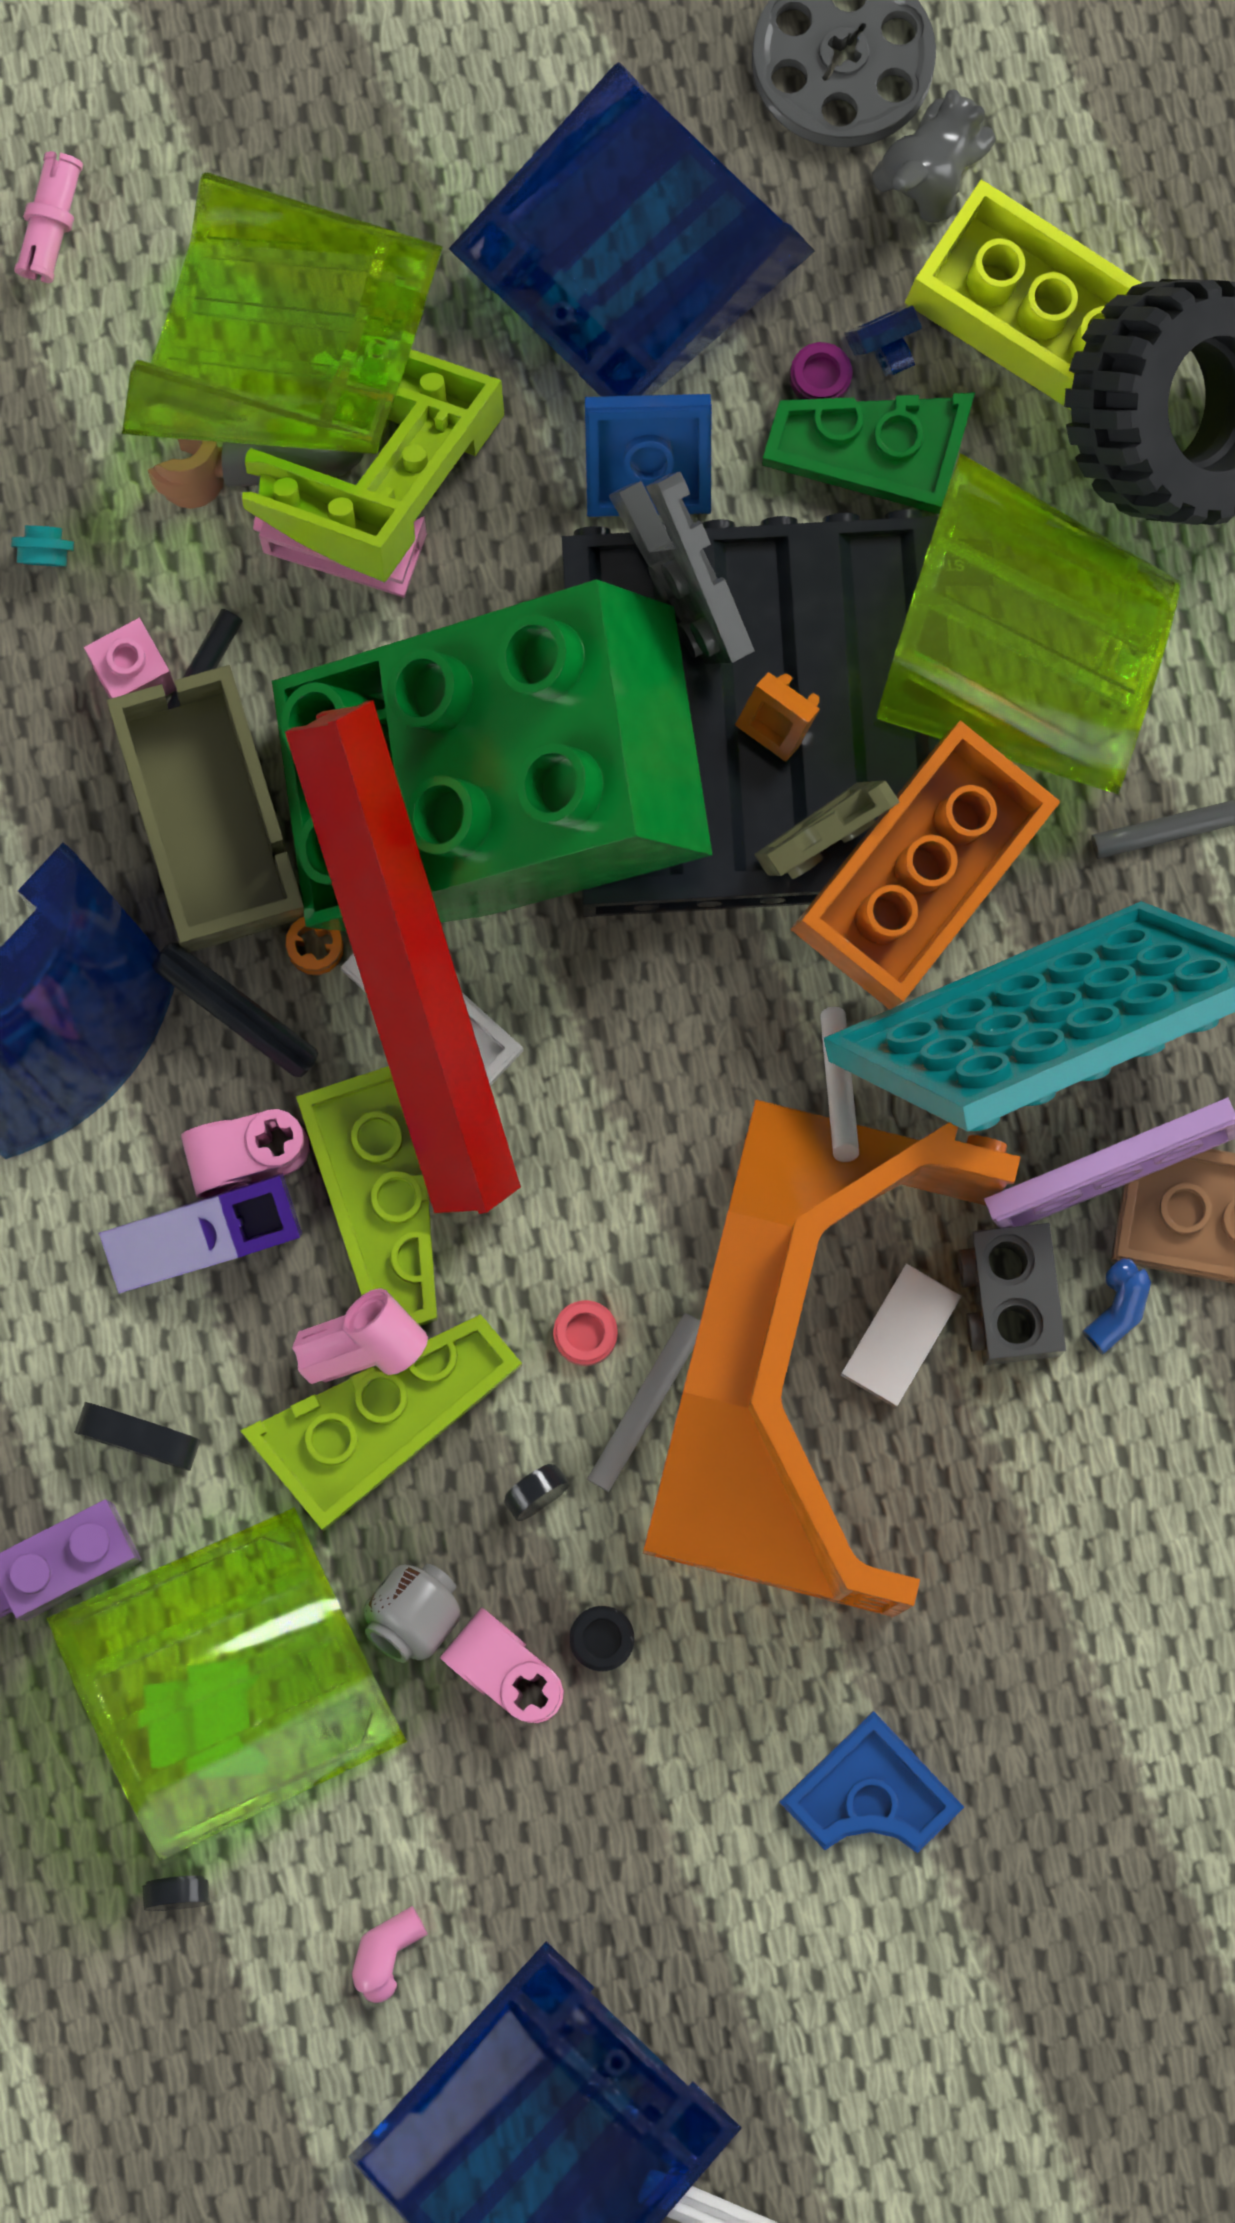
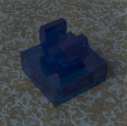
[844,305,922,376]

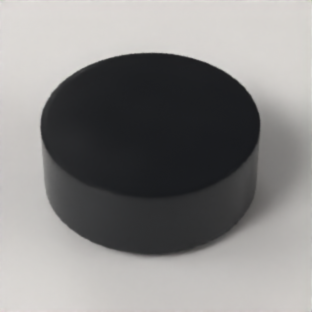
[504,1464,570,1521]
[570,1606,635,1672]
[142,1876,210,1911]

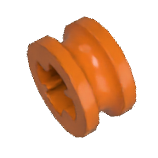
[285,917,344,975]

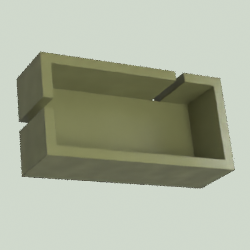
[106,665,304,953]

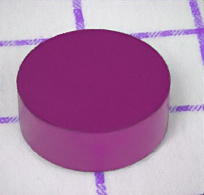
[790,342,852,400]

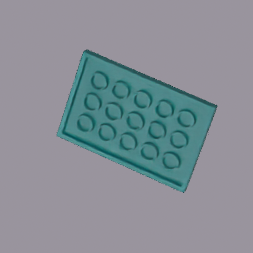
[823,901,1235,1132]

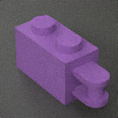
[0,1499,142,1621]

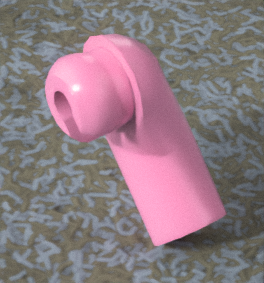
[352,1906,428,2003]

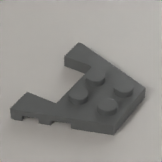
[609,472,755,664]

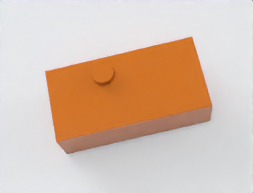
[790,720,1061,1009]

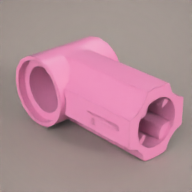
[292,1288,428,1384]

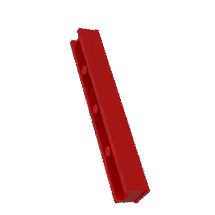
[285,700,521,1214]

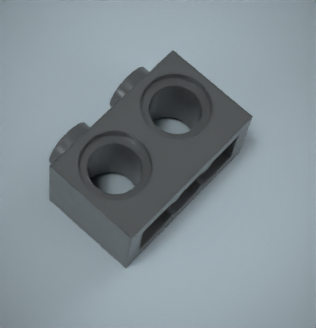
[958,1223,1066,1366]

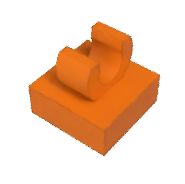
[735,672,820,762]

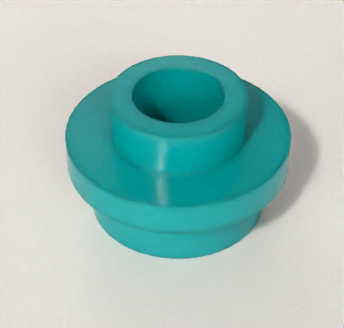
[11,525,74,567]

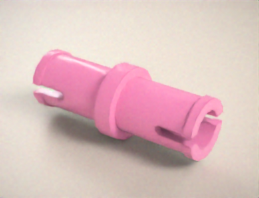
[14,151,83,283]

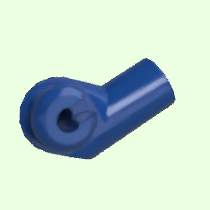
[1082,1258,1151,1355]

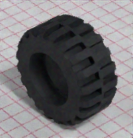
[1064,279,1235,525]

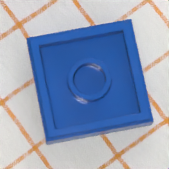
[585,394,712,517]

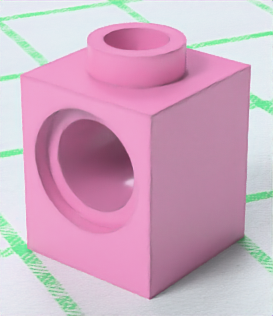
[84,617,176,699]

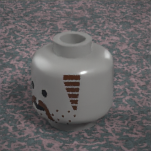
[364,1564,460,1663]

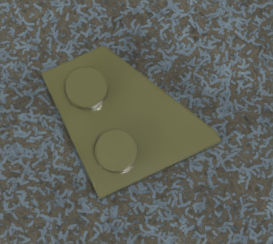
[754,781,900,879]

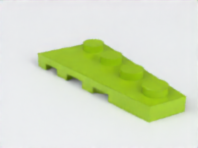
[296,1066,438,1326]
[240,1314,522,1531]

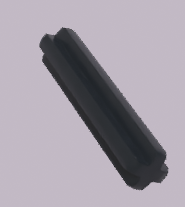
[152,942,319,1077]

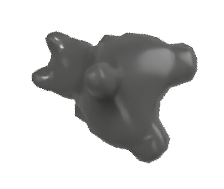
[872,89,996,223]

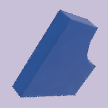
[779,1711,964,1853]

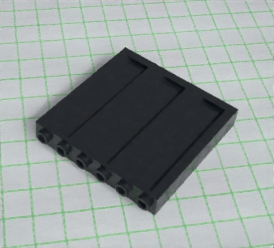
[562,509,953,917]

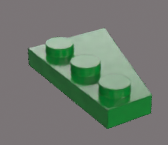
[762,392,975,515]

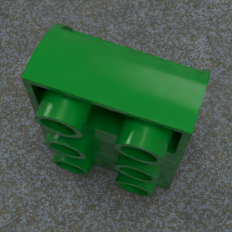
[272,579,713,930]

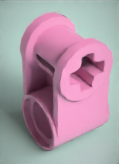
[181,1109,310,1198]
[440,1607,564,1723]

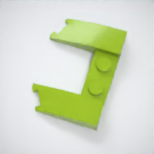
[242,333,504,583]

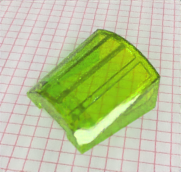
[122,173,443,454]
[876,453,1181,794]
[46,1507,408,1861]

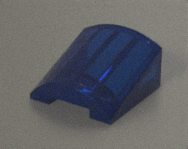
[449,62,815,397]
[0,842,175,1159]
[348,1941,742,2223]

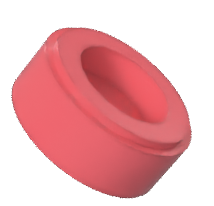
[553,1300,618,1366]

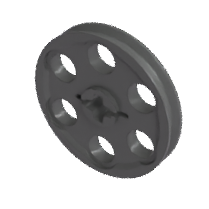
[752,0,936,148]

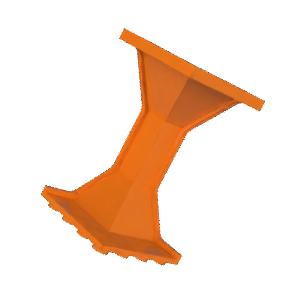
[642,1099,1021,1617]

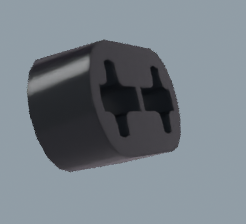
[74,1402,201,1471]

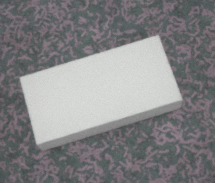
[841,1263,962,1408]

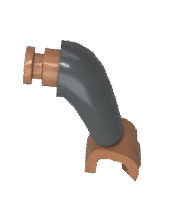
[148,385,374,509]

